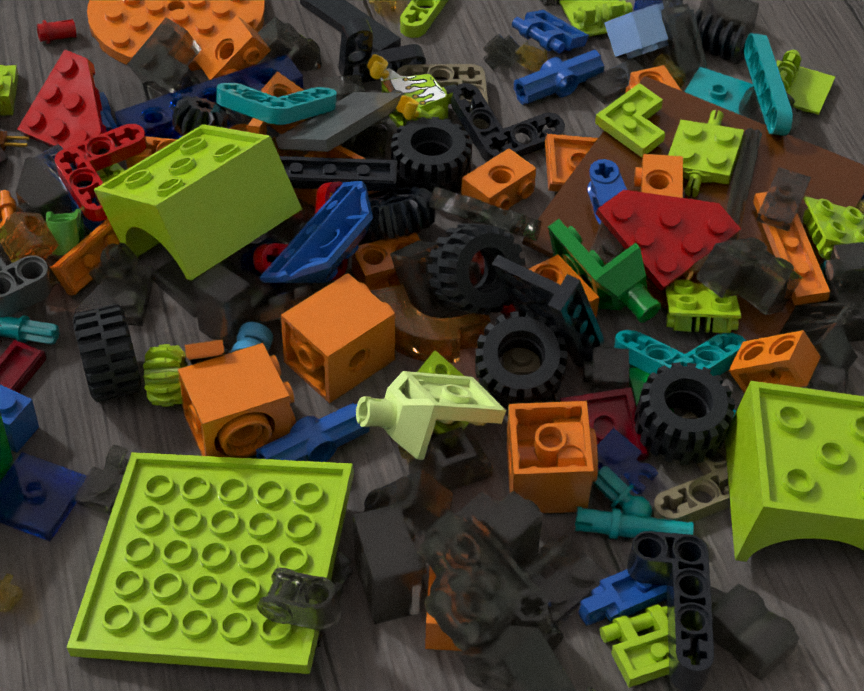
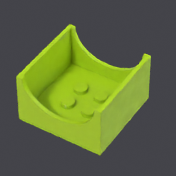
[94,124,302,280]
[725,381,864,562]

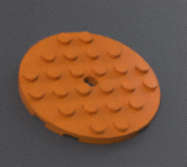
[87,0,265,72]

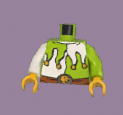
[367,54,456,128]

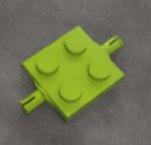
[668,110,744,197]

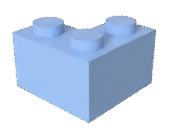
[605,1,679,59]

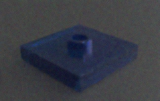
[0,452,89,541]

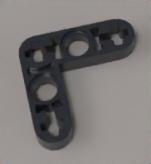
[338,18,426,85]
[451,83,565,162]

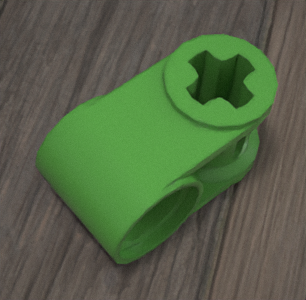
[46,209,85,256]

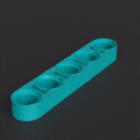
[744,33,793,136]

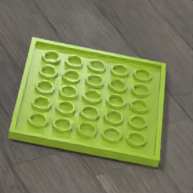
[66,452,354,674]

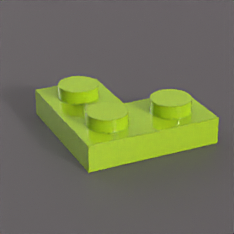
[595,83,665,158]

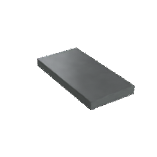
[276,92,404,152]

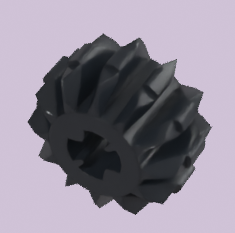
[172,96,229,136]

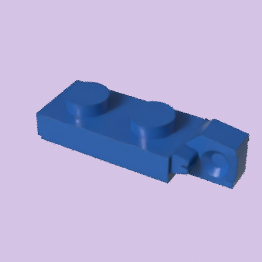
[578,569,667,626]

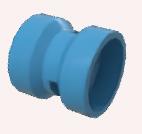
[231,322,273,353]

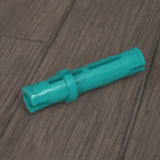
[575,506,694,540]

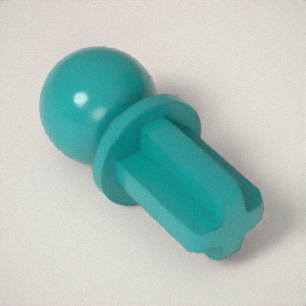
[592,466,652,517]

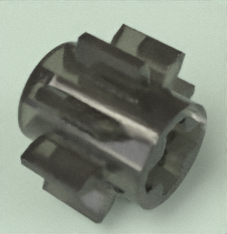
[483,34,520,71]

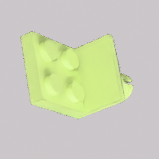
[356,371,506,460]

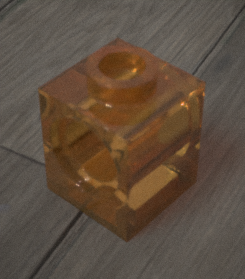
[0,212,59,263]

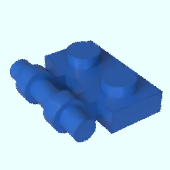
[512,10,589,54]

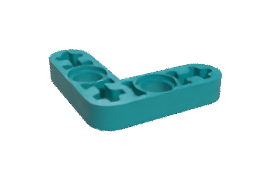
[216,83,337,125]
[614,330,746,376]

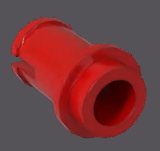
[37,18,77,44]

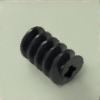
[686,8,753,64]

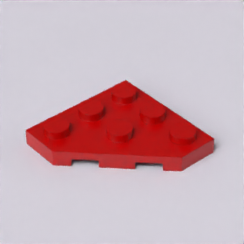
[17,49,107,155]
[595,190,741,291]

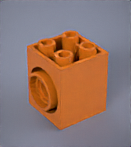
[281,273,396,404]
[178,343,296,458]
[506,401,598,515]

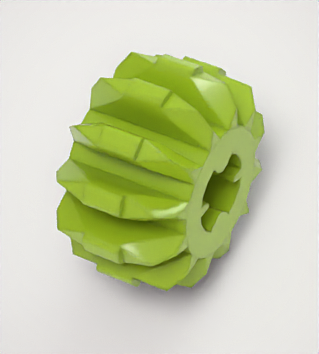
[143,344,188,407]

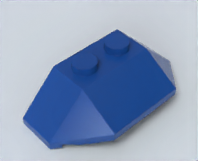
[259,181,373,283]

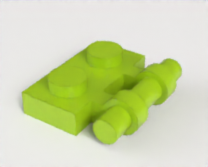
[599,604,693,688]

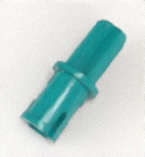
[0,315,60,345]

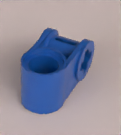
[587,159,628,225]

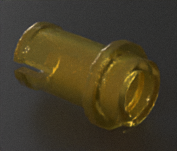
[653,54,686,88]

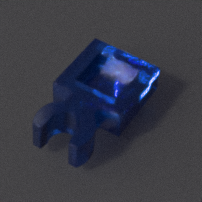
[597,428,658,495]

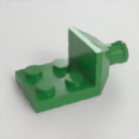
[548,219,661,323]

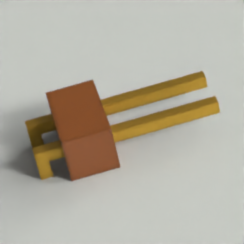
[0,131,29,151]

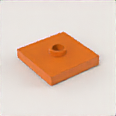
[545,134,598,192]

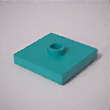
[684,67,755,115]

